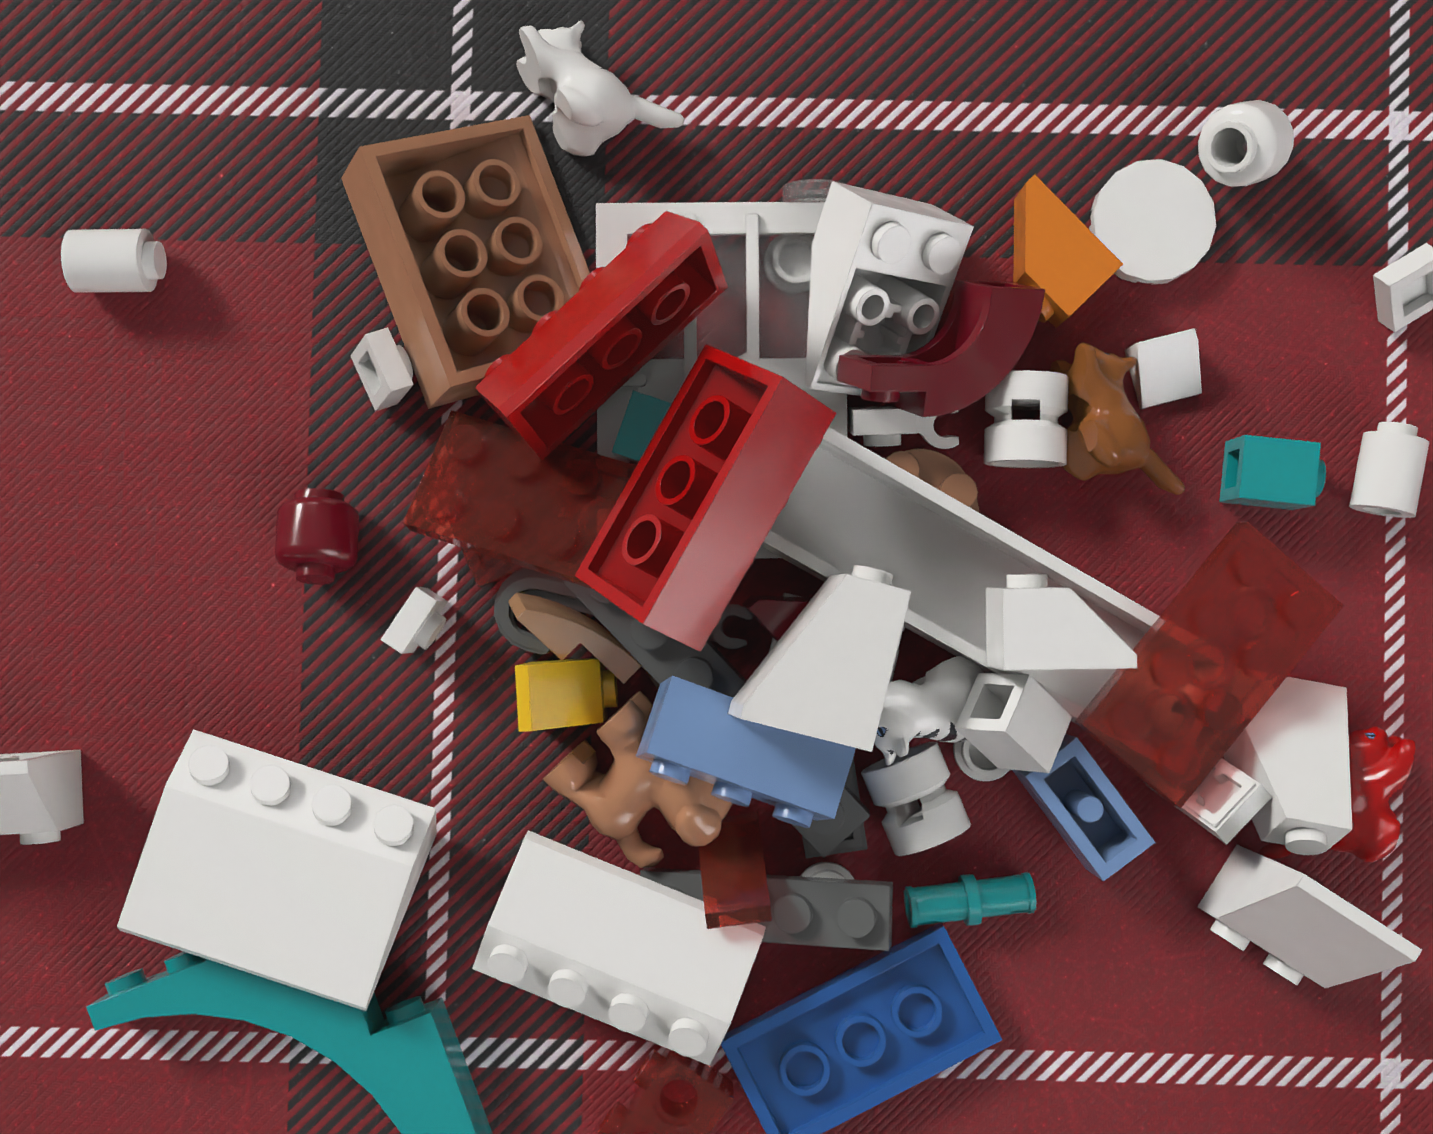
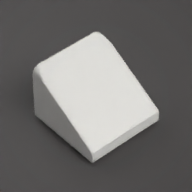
[1125,328,1202,409]

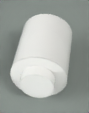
[61,229,167,293]
[1349,422,1429,518]

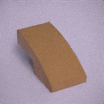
[508,592,642,683]

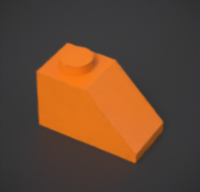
[1013,174,1123,328]

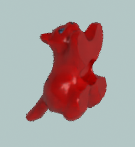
[1259,726,1416,862]

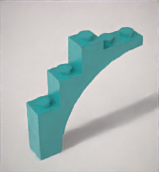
[86,952,493,1134]

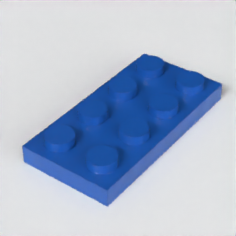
[721,923,1002,1134]

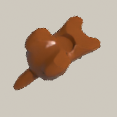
[1050,343,1185,495]

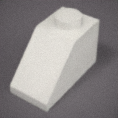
[986,574,1137,671]

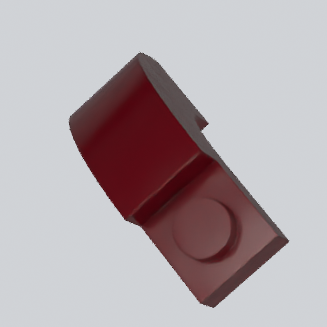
[837,280,1045,417]

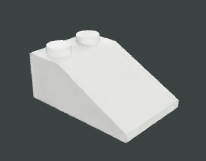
[1198,845,1422,988]

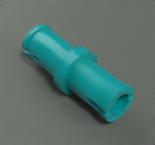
[904,872,1037,928]

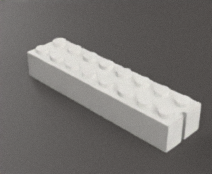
[761,427,1237,774]

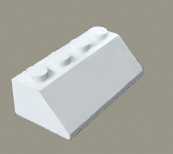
[472,830,766,1066]

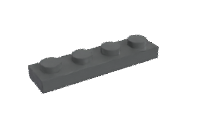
[640,867,893,951]

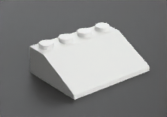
[117,729,437,1011]

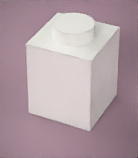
[955,673,1072,773]

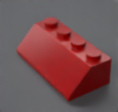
[475,211,728,460]
[574,344,836,652]

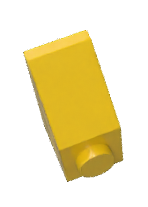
[515,658,618,732]

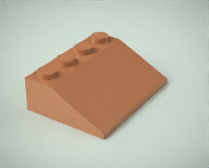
[341,115,590,409]

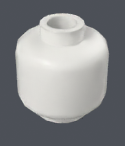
[1198,100,1294,187]

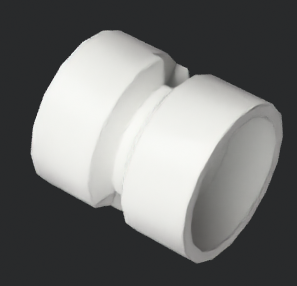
[984,370,1069,468]
[861,742,971,856]

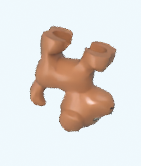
[543,691,733,868]

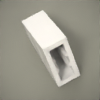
[728,565,912,752]
[1203,667,1352,855]

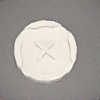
[1089,159,1216,285]

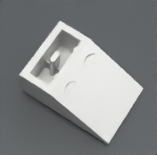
[805,181,974,396]

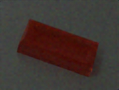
[699,812,772,929]

